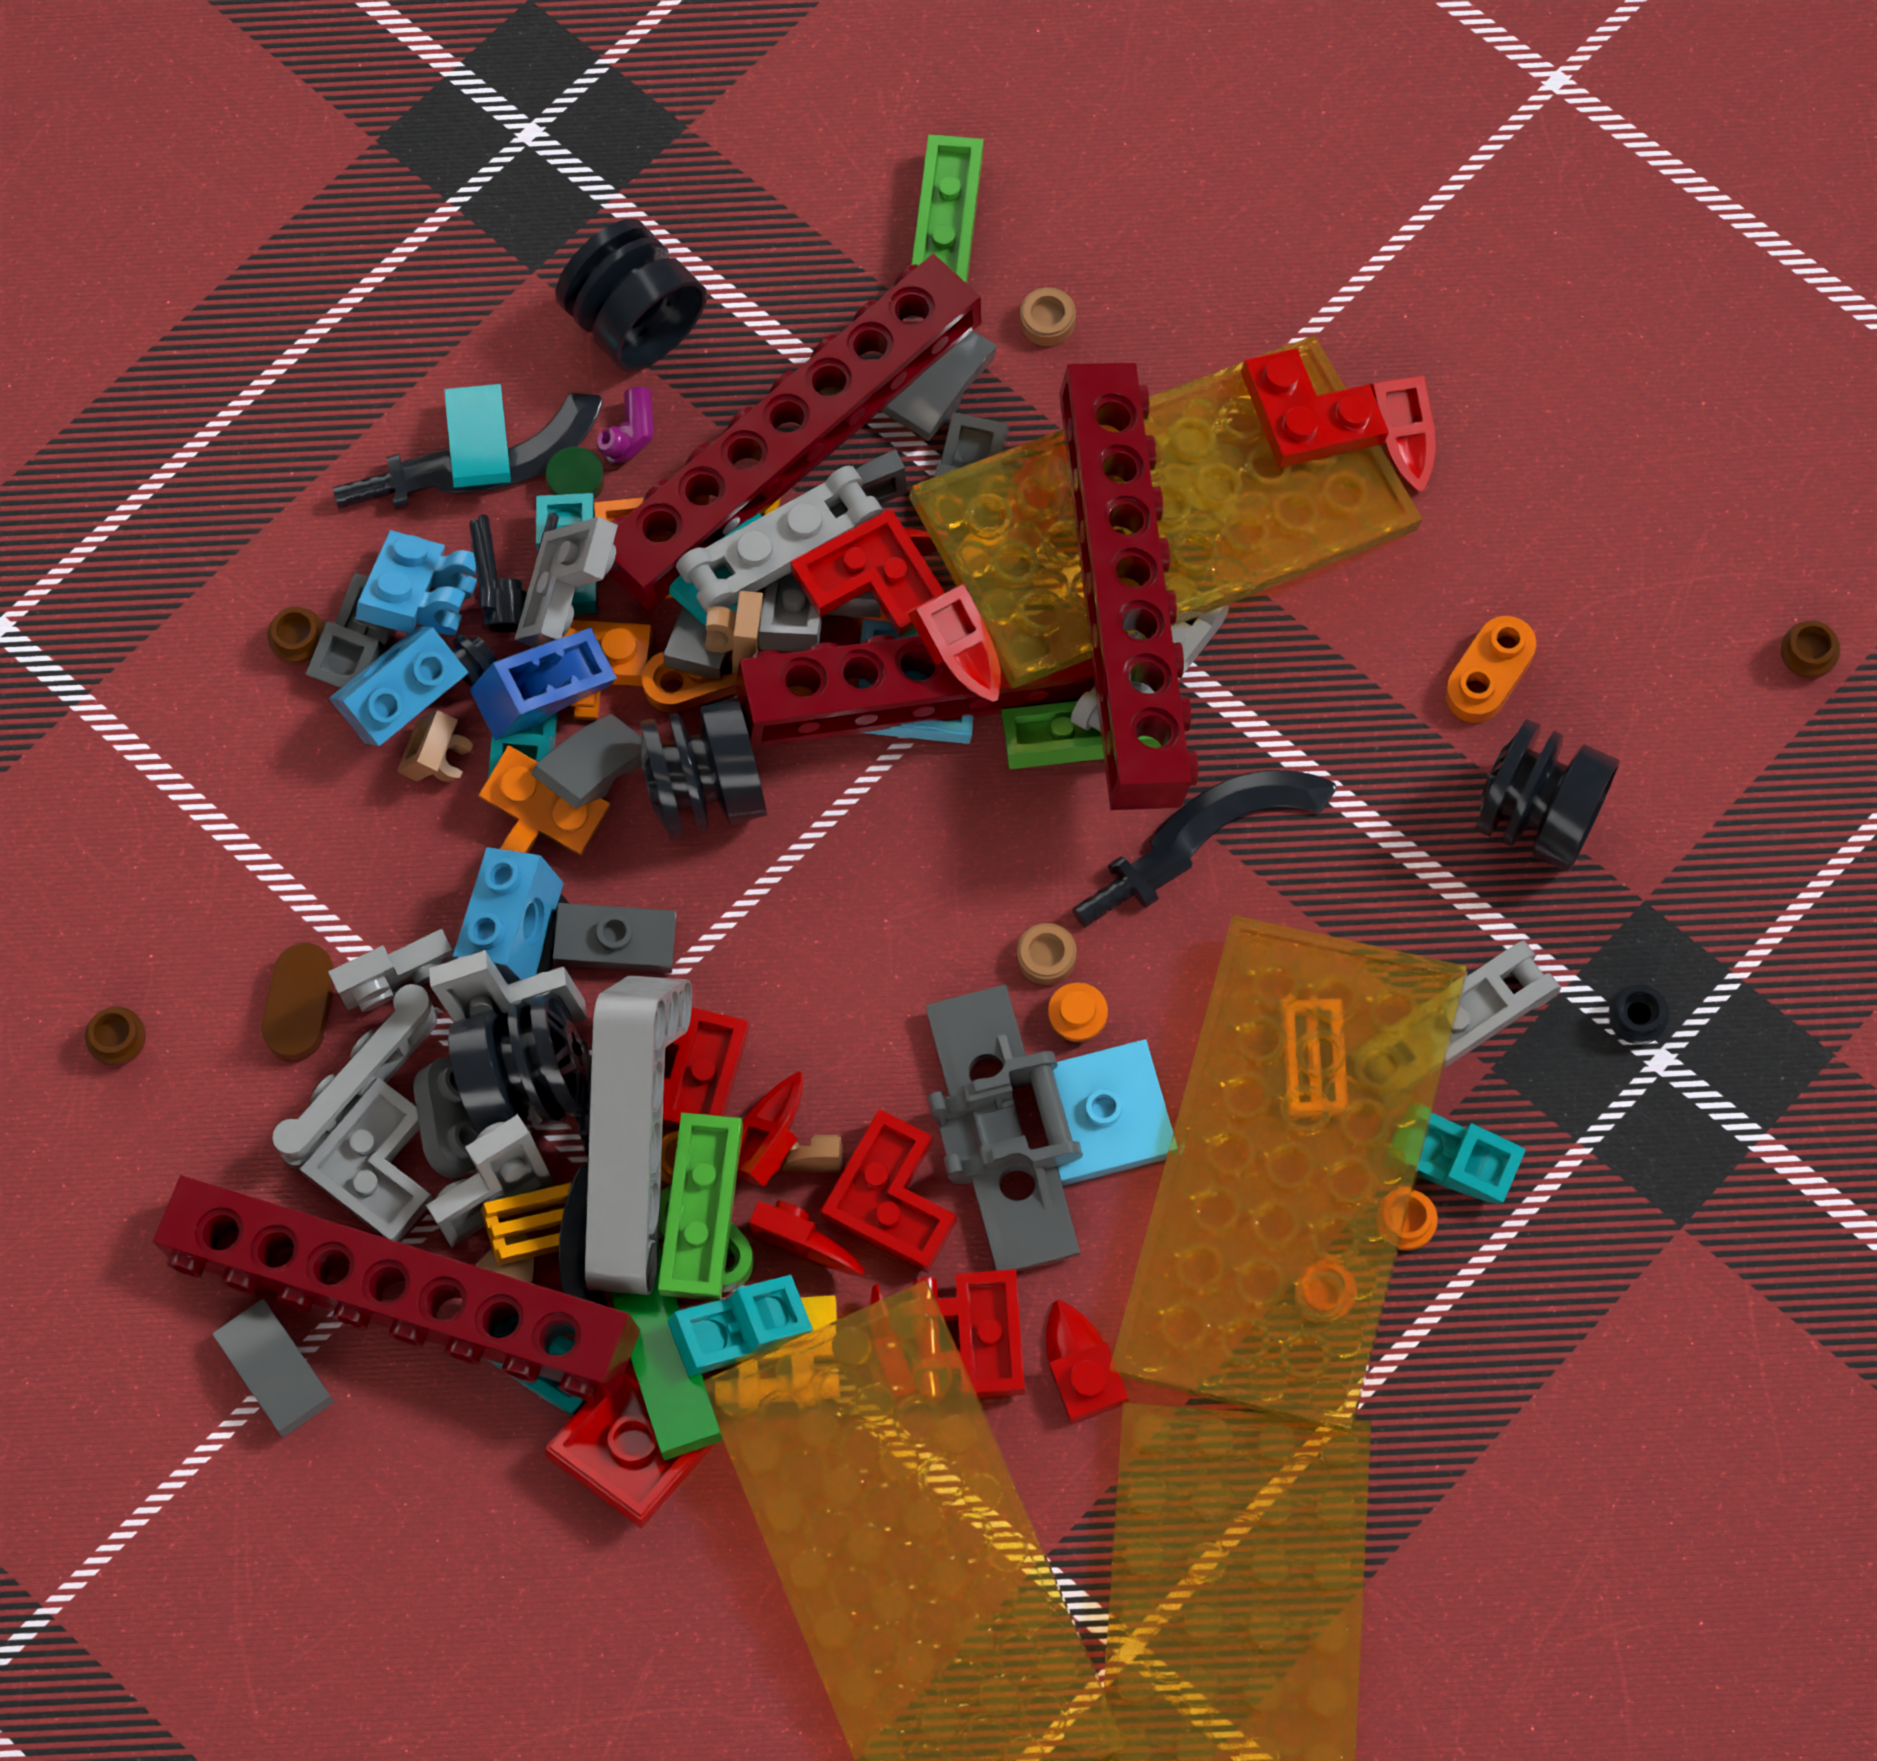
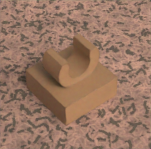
[705,591,763,673]
[396,710,473,782]

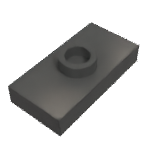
[553,903,677,973]

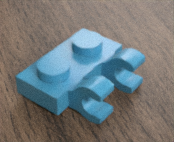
[356,530,477,635]

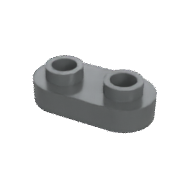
[413,1058,479,1179]

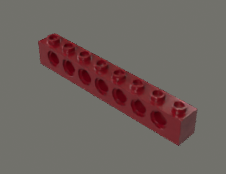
[608,253,982,611]
[1059,363,1198,810]
[152,1175,641,1401]

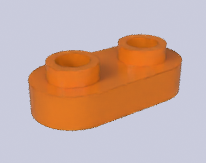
[1446,616,1536,723]
[642,650,738,713]

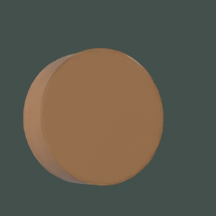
[1020,287,1076,346]
[1017,923,1077,986]

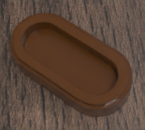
[261,943,335,1061]

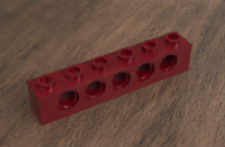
[736,612,1095,748]

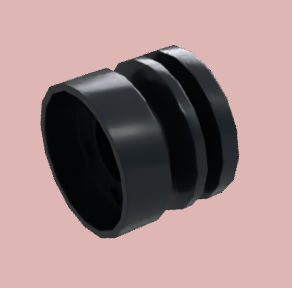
[555,219,707,371]
[639,697,767,840]
[1475,719,1620,872]
[448,991,591,1134]

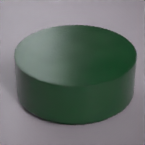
[546,447,604,500]

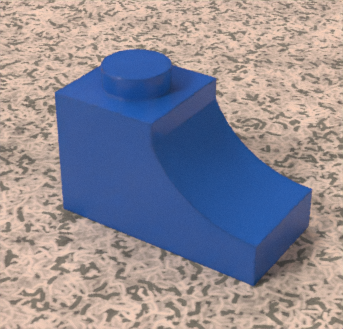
[470,628,617,741]

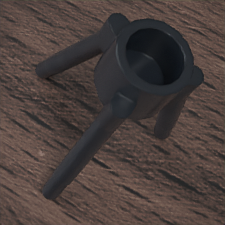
[469,512,559,633]

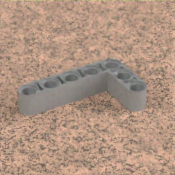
[585,976,692,1295]

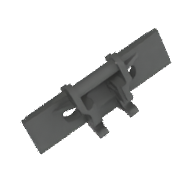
[925,984,1083,1272]

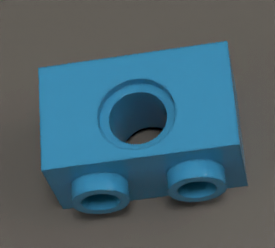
[329,626,469,746]
[453,847,564,984]

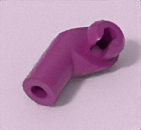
[597,387,654,463]

